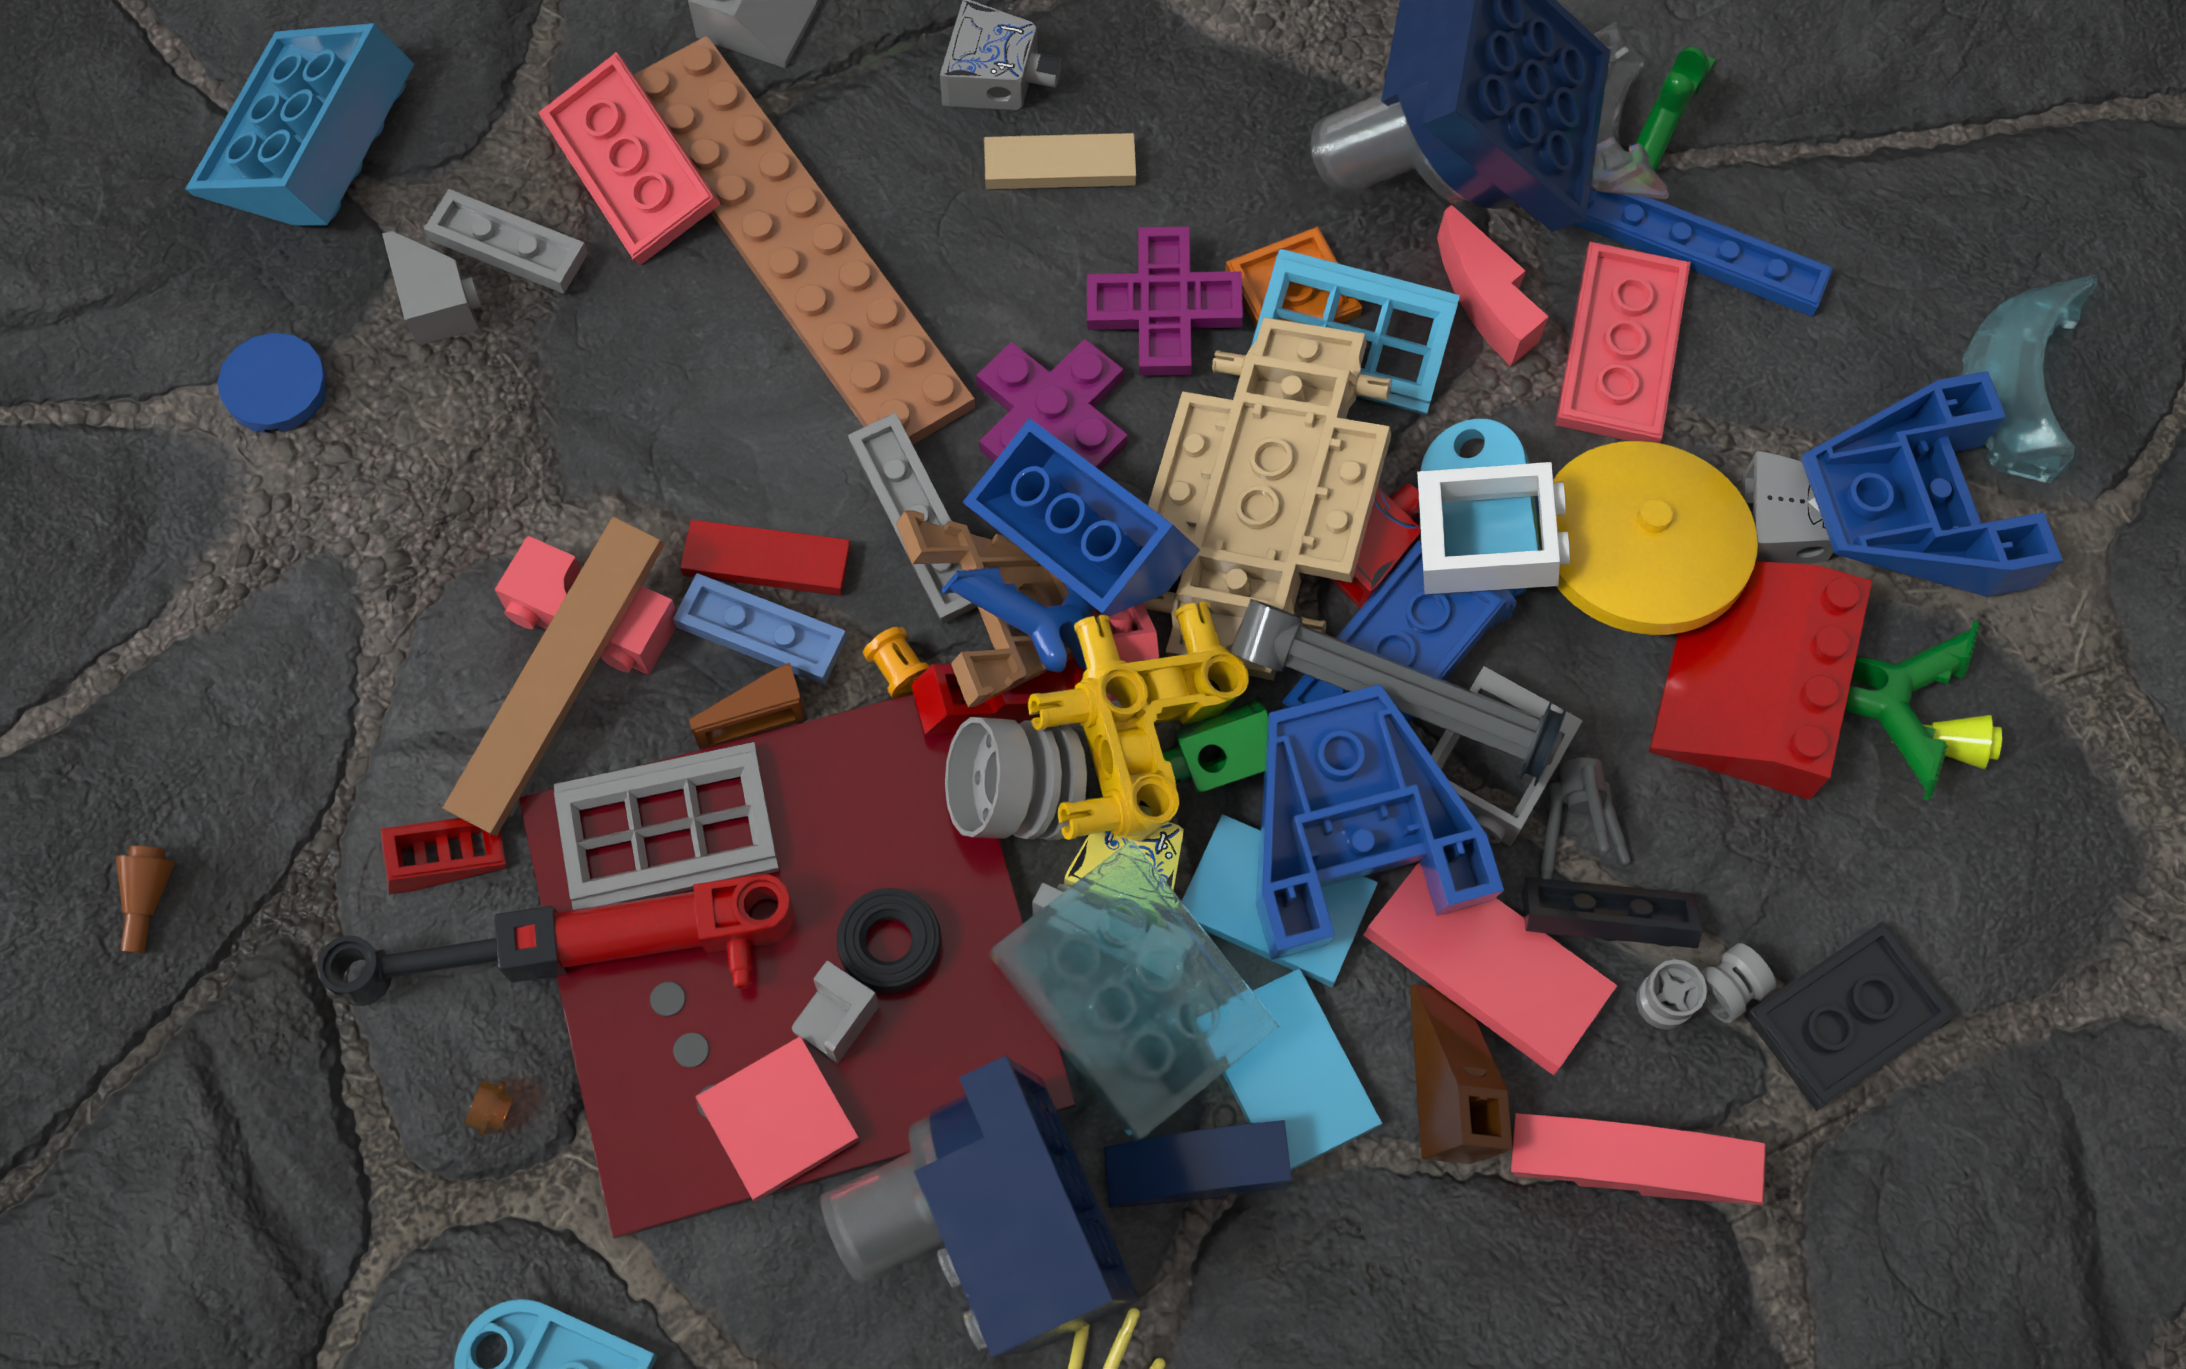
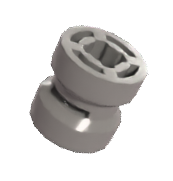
[1701,943,1776,1024]
[1636,959,1707,1030]

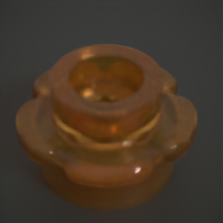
[464,1079,514,1137]

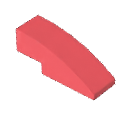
[1437,205,1549,367]

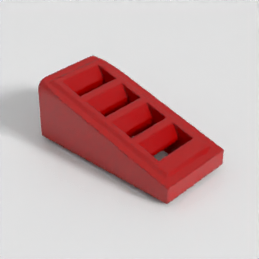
[381,818,506,895]

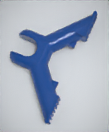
[941,567,1096,672]

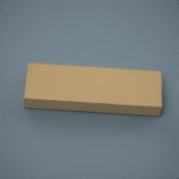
[984,133,1136,189]

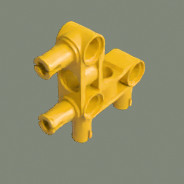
[1028,601,1249,841]

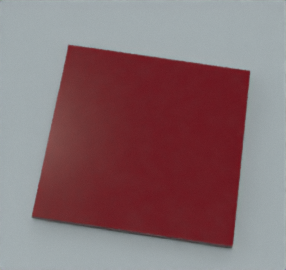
[519,693,1075,1239]

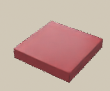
[695,1036,859,1203]

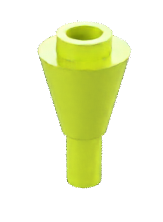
[1892,715,2002,770]

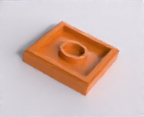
[1225,227,1362,328]

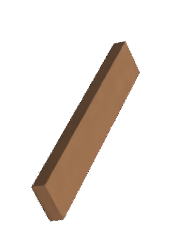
[442,516,664,837]

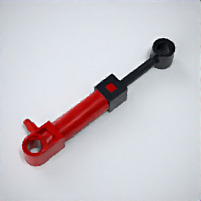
[317,874,796,1006]

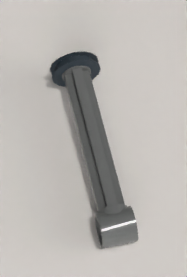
[1231,599,1567,786]

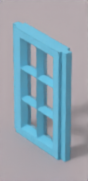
[1251,248,1460,415]

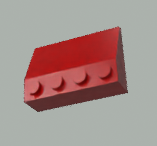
[1648,561,1872,800]

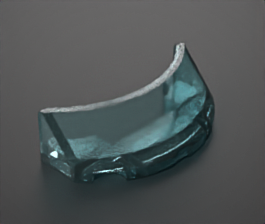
[1962,275,2098,484]

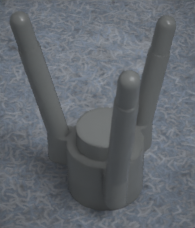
[1540,758,1631,879]

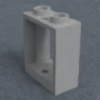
[1431,666,1583,847]

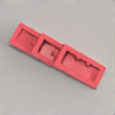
[1511,1113,1766,1205]

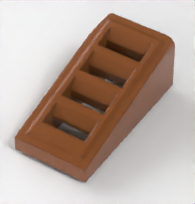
[689,663,806,749]

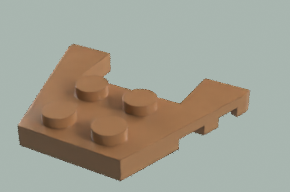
[896,510,1074,708]

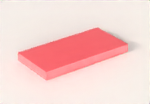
[538,52,721,265]
[1555,242,1690,443]
[1363,861,1618,1075]

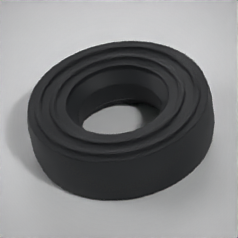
[836,888,942,994]

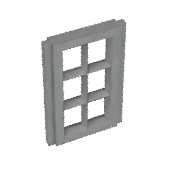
[553,742,779,910]

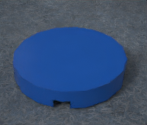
[217,333,327,433]

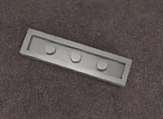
[848,412,978,624]

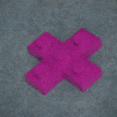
[1087,226,1243,376]
[976,338,1128,471]

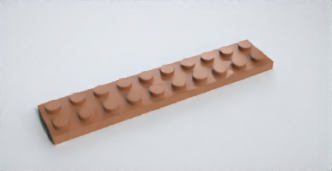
[634,36,975,445]

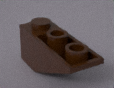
[1410,984,1513,1164]

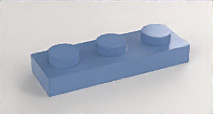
[673,573,847,686]

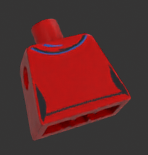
[1329,484,1421,609]

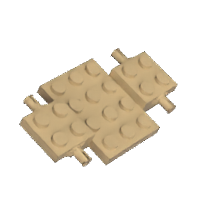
[1143,317,1392,681]

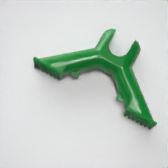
[1614,46,1716,195]
[1845,621,1980,801]

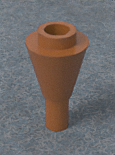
[115,846,176,953]

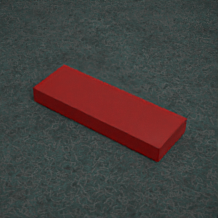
[680,520,851,596]

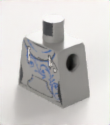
[940,0,1062,110]

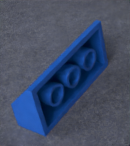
[963,418,1200,617]

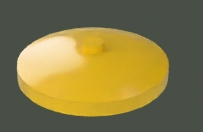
[1538,441,1758,635]

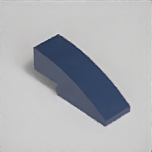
[1104,1120,1292,1208]

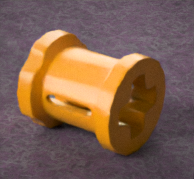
[863,626,930,699]

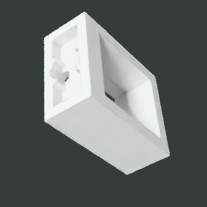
[1417,462,1570,594]

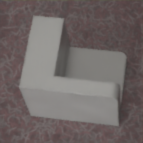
[792,960,879,1064]

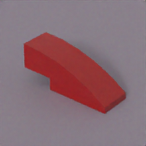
[911,658,1086,734]

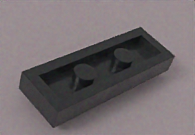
[1521,877,1703,948]

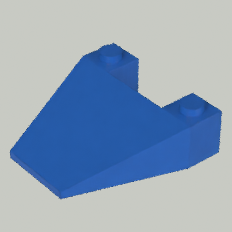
[1801,371,2063,597]
[1256,684,1504,960]

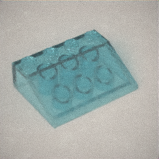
[988,839,1280,1141]

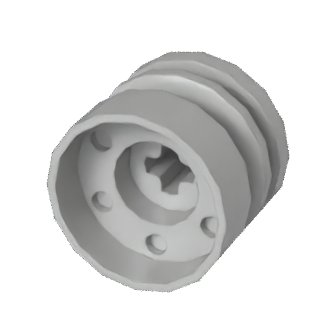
[945,717,1087,840]

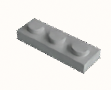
[424,189,588,294]

